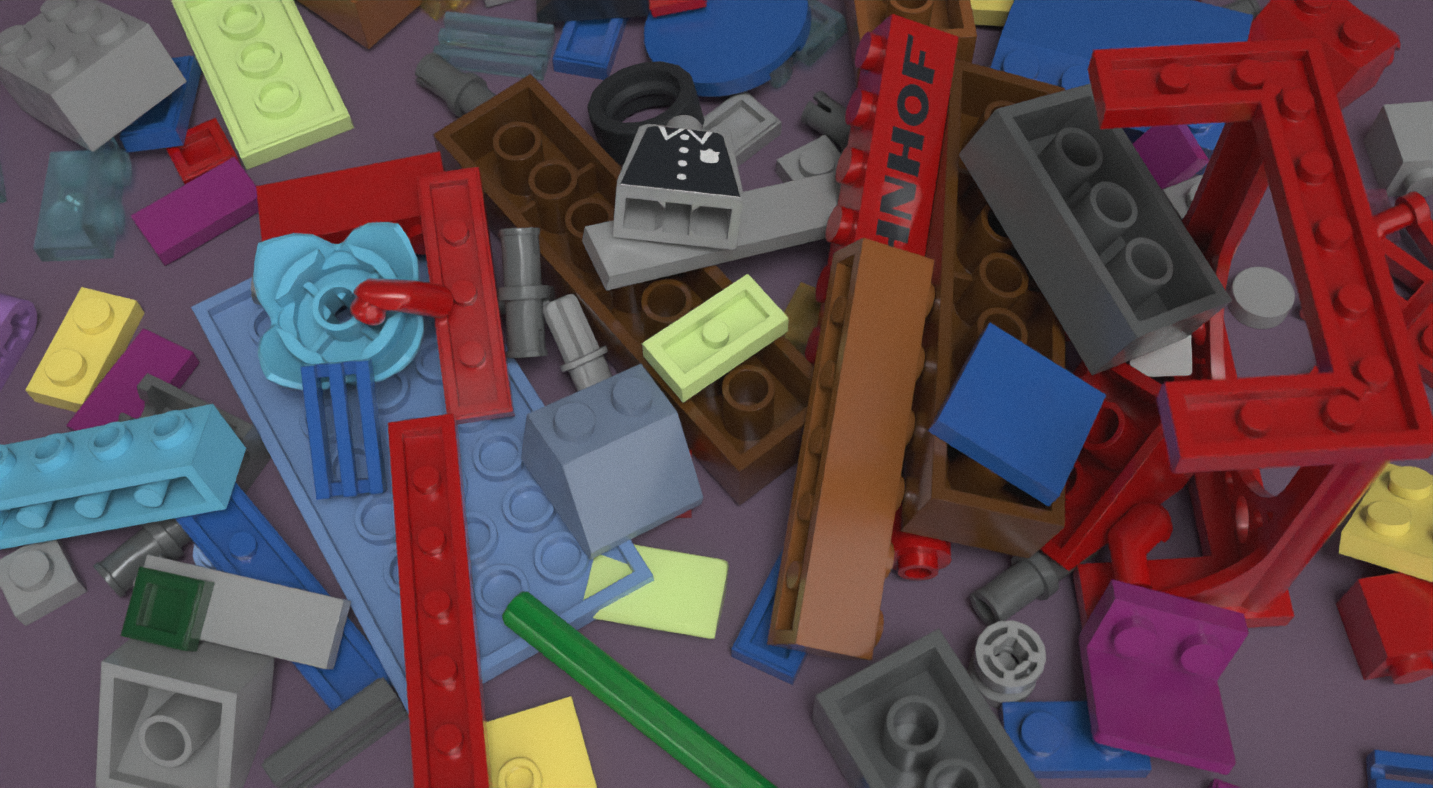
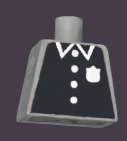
[612,115,744,250]

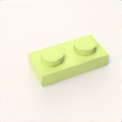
[642,274,789,402]

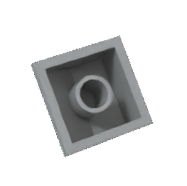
[96,638,275,788]

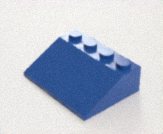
[990,0,1253,175]

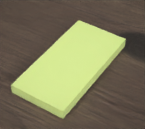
[171,0,354,170]

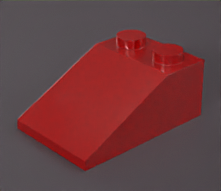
[1040,360,1195,571]

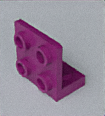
[1078,579,1249,775]

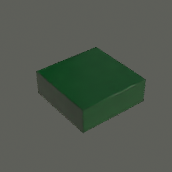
[120,566,215,652]

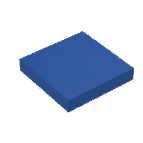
[928,323,1106,507]

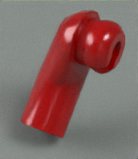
[350,278,453,326]
[1108,502,1173,589]

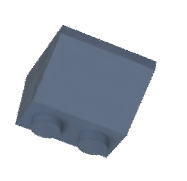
[521,364,704,560]

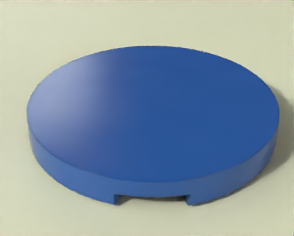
[644,0,812,97]

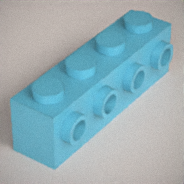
[0,404,246,550]

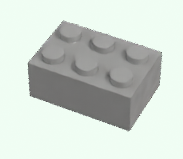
[0,0,187,152]

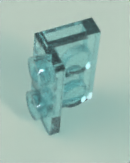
[33,137,132,262]

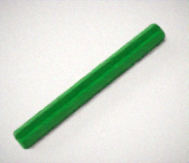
[502,591,778,788]

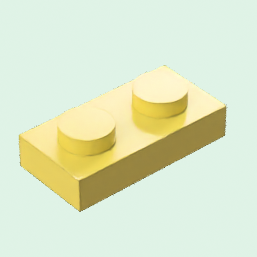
[26,287,145,412]

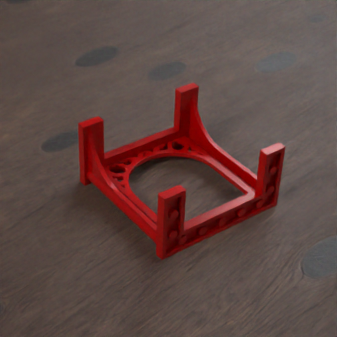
[1065,37,1433,629]

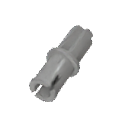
[542,294,612,391]

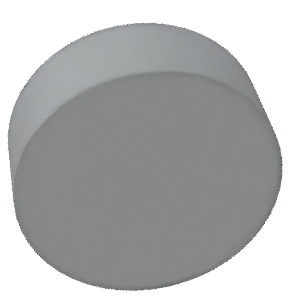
[1228,267,1295,329]

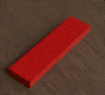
[416,167,515,425]

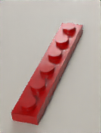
[388,413,492,788]

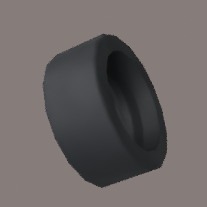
[587,61,705,165]

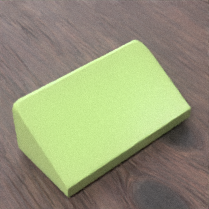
[583,544,729,639]

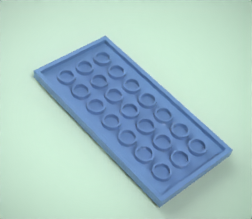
[191,254,654,714]

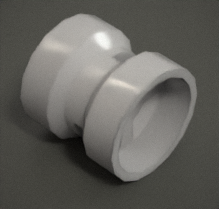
[967,620,1046,709]

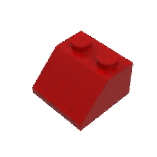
[1248,0,1399,110]

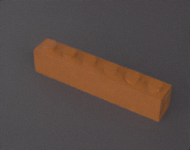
[767,238,935,661]

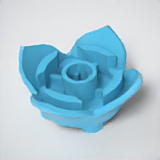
[253,222,424,391]

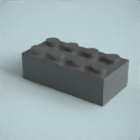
[959,84,1232,375]
[812,628,1042,788]

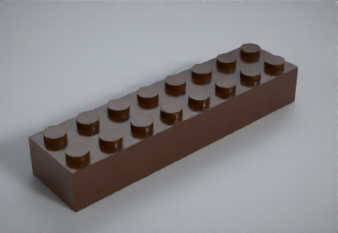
[901,59,1065,559]
[433,74,814,506]

